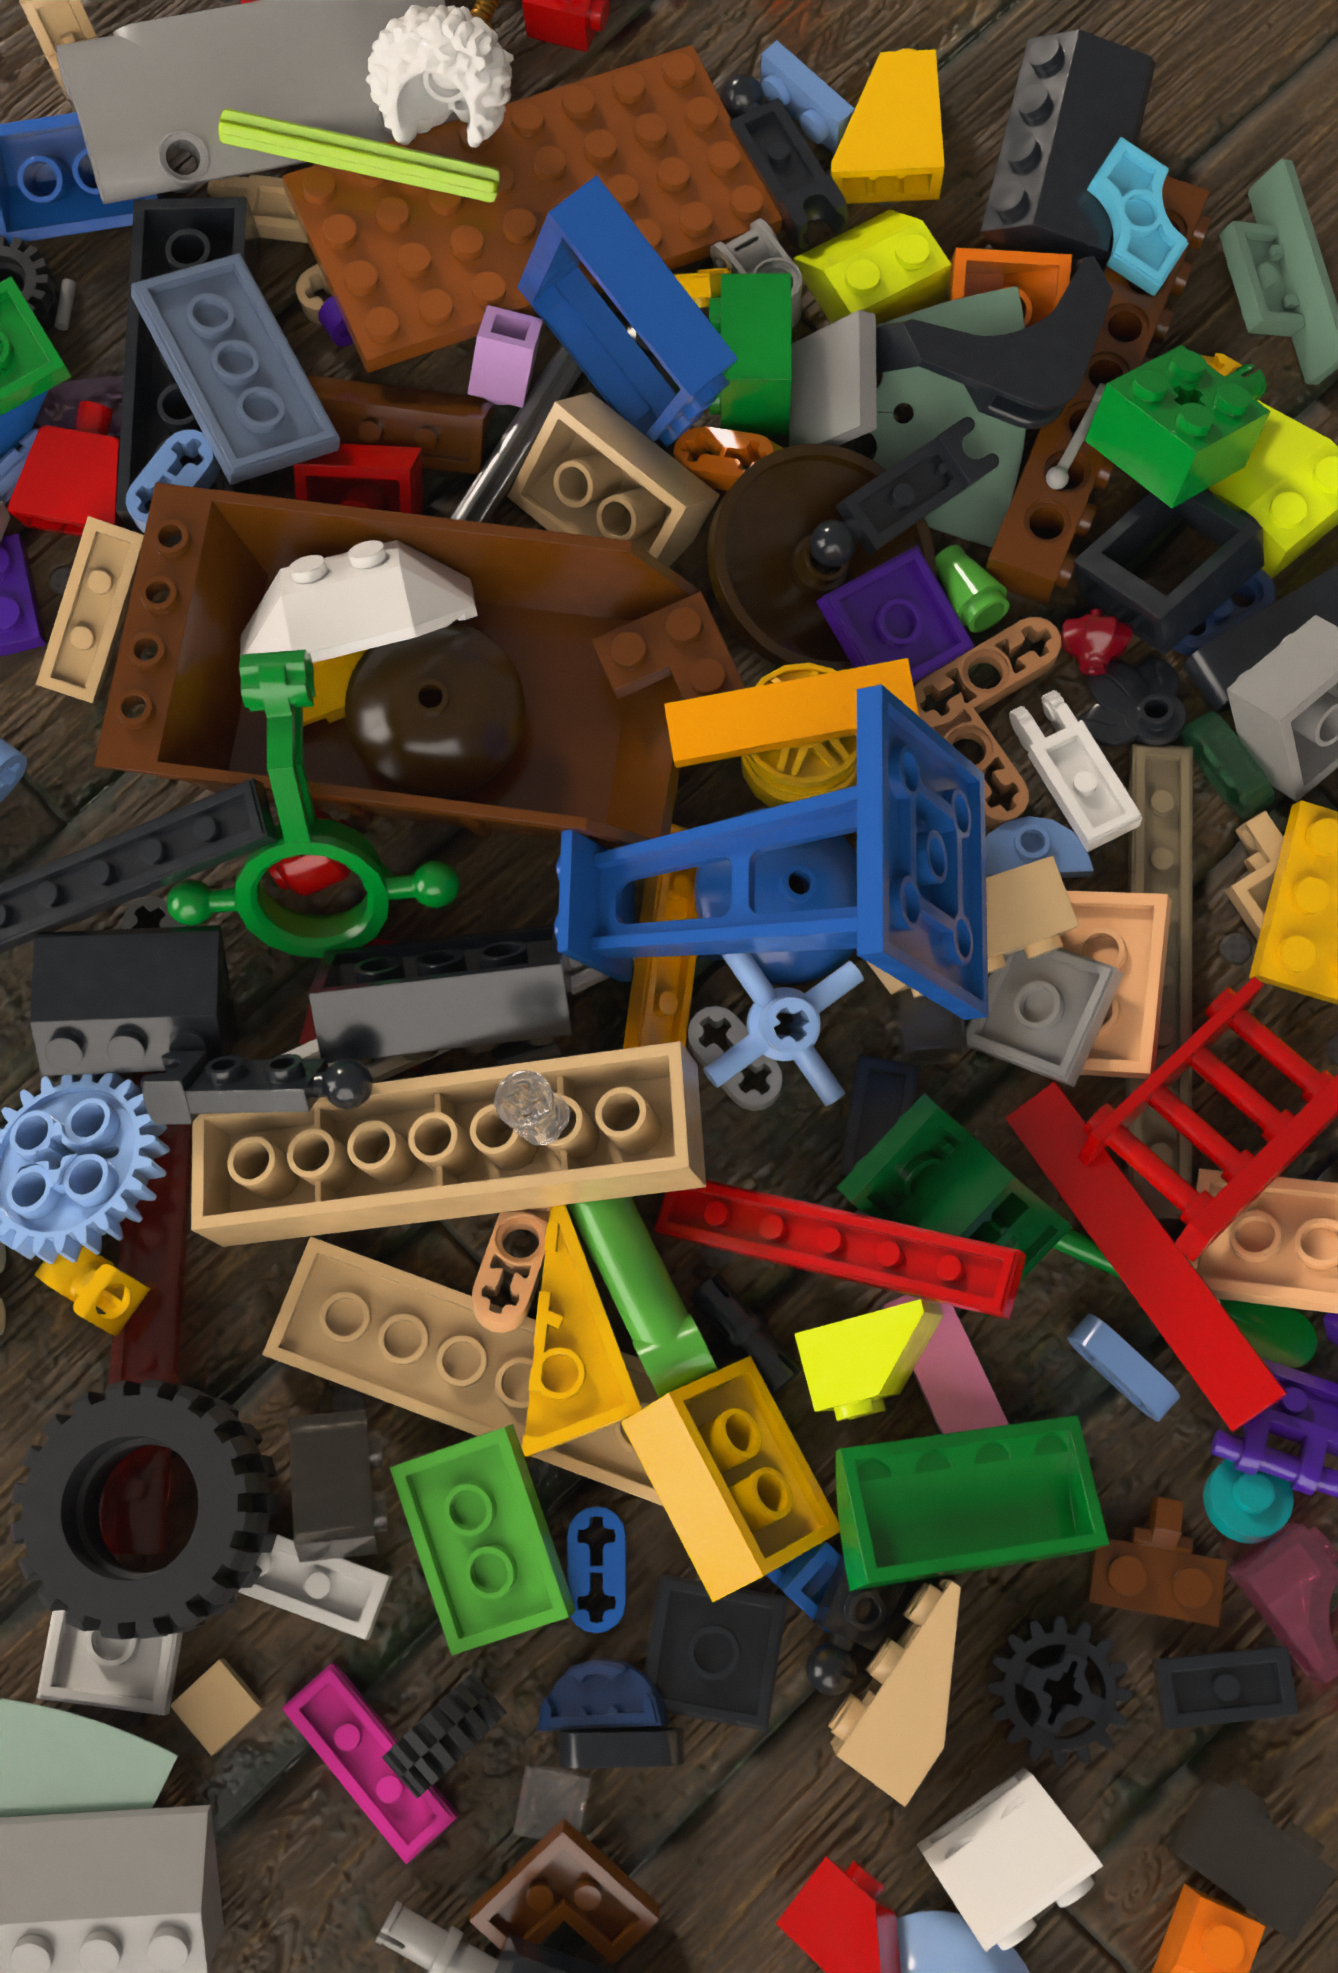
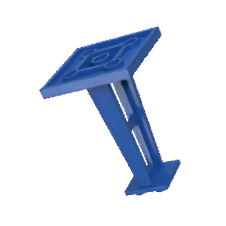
[554,684,989,1020]

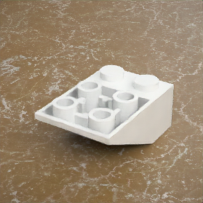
[917,1767,1103,1952]

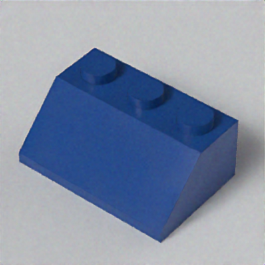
[0,112,163,244]

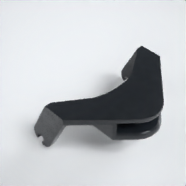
[876,255,1114,429]

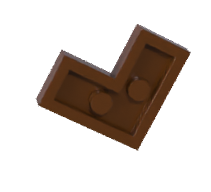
[591,591,745,700]
[469,1818,660,1964]

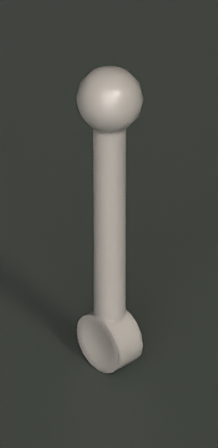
[1046,383,1106,490]

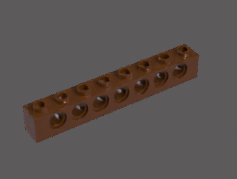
[985,176,1212,605]

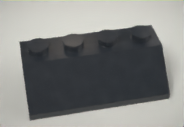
[981,29,1156,260]
[309,924,574,1066]

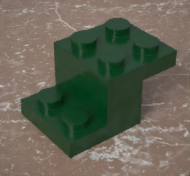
[837,1093,1073,1318]

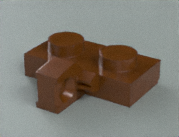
[1085,1496,1227,1627]

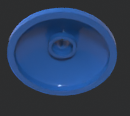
[694,807,857,985]

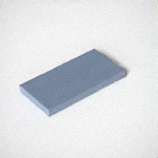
[131,253,340,485]

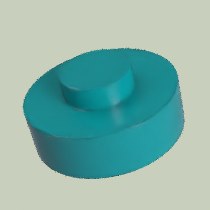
[1203,1459,1294,1544]

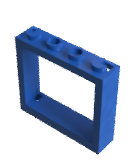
[517,175,738,448]

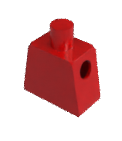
[7,401,126,537]

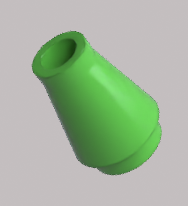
[935,545,1010,633]

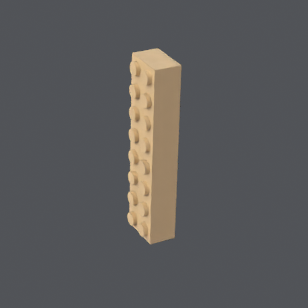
[191,1041,706,1247]

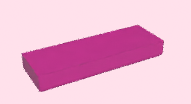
[281,1662,459,1864]

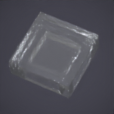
[513,1763,592,1840]

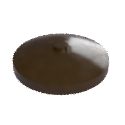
[707,444,936,671]

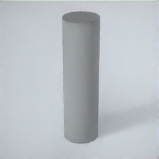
[54,279,76,331]

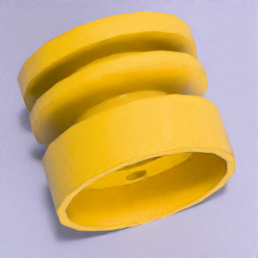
[740,663,857,807]

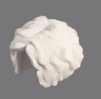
[366,5,514,148]

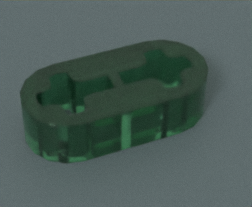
[1181,711,1275,819]

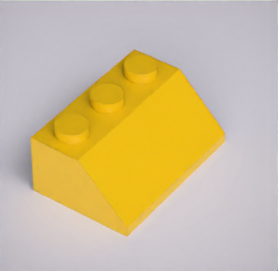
[621,1356,840,1602]

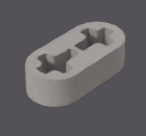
[688,1006,783,1111]

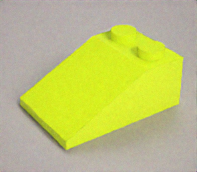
[1208,400,1338,579]

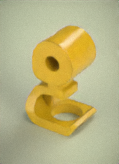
[34,1245,150,1337]

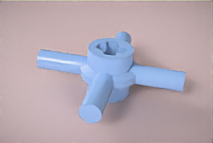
[703,953,864,1106]

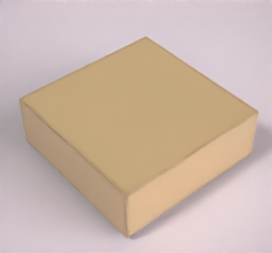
[170,1658,266,1756]

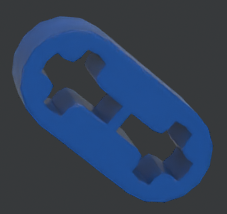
[567,1506,627,1633]

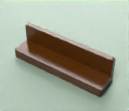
[306,374,495,475]

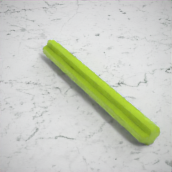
[218,108,500,203]

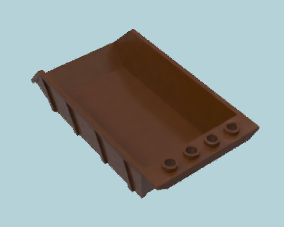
[94,482,706,846]

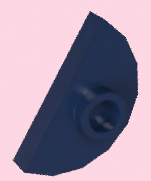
[538,1658,668,1731]

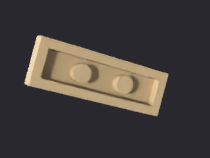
[36,516,144,704]

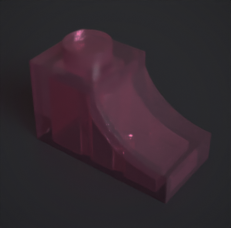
[1227,1524,1338,1684]

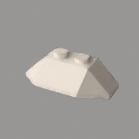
[240,540,478,663]

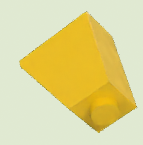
[831,48,945,204]

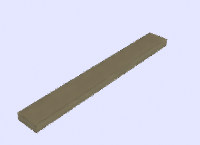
[1125,744,1193,1222]

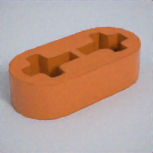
[673,426,775,491]

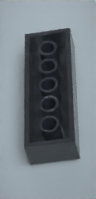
[116,197,260,542]

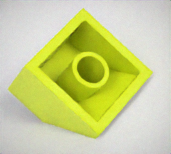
[793,209,951,325]
[794,1299,943,1421]

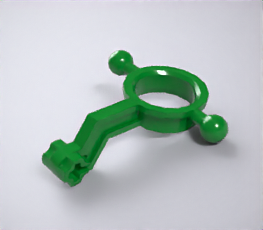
[166,649,460,958]

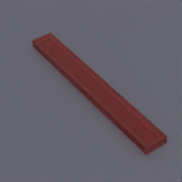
[99,1071,193,1555]

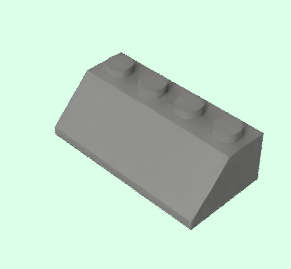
[0,1805,224,1973]

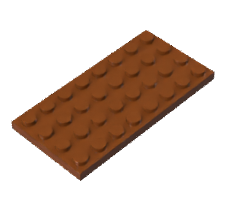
[282,45,782,373]

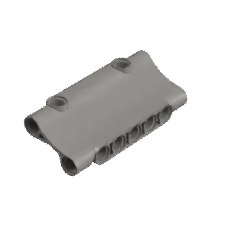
[55,0,459,204]

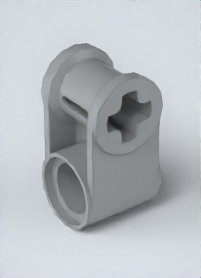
[710,218,802,329]

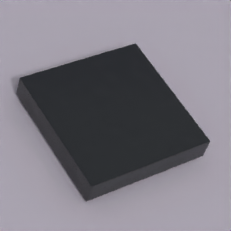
[644,1574,788,1731]

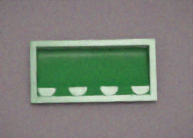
[836,1415,1109,1591]

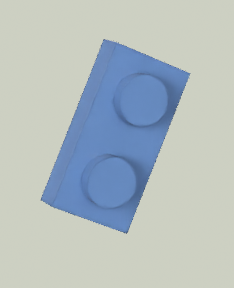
[760,40,855,155]

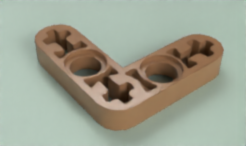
[914,617,1061,829]

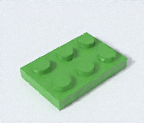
[390,1424,576,1656]

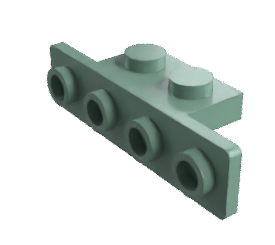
[1219,159,1338,385]

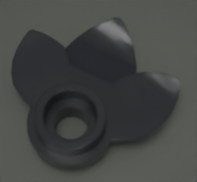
[1076,655,1187,747]

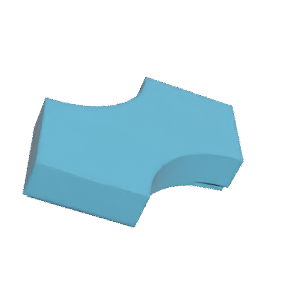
[1087,137,1189,297]

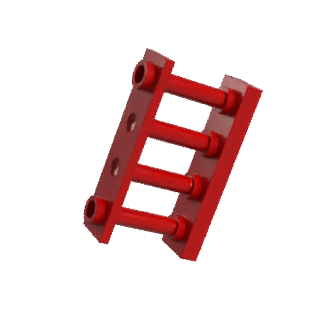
[1077,976,1338,1262]

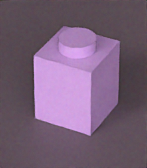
[468,305,543,408]

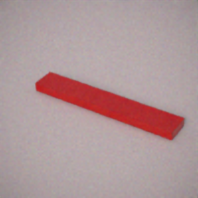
[1005,1081,1288,1431]
[654,1180,1026,1320]

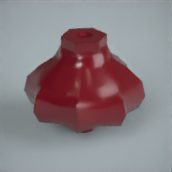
[1060,609,1133,676]

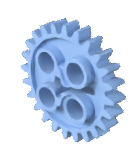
[0,1073,169,1264]

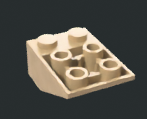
[828,1578,961,1807]

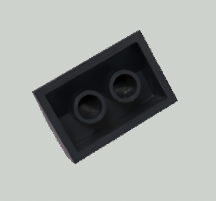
[30,925,238,1076]

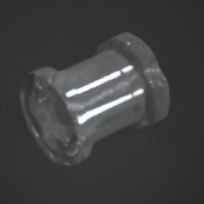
[494,1070,570,1145]

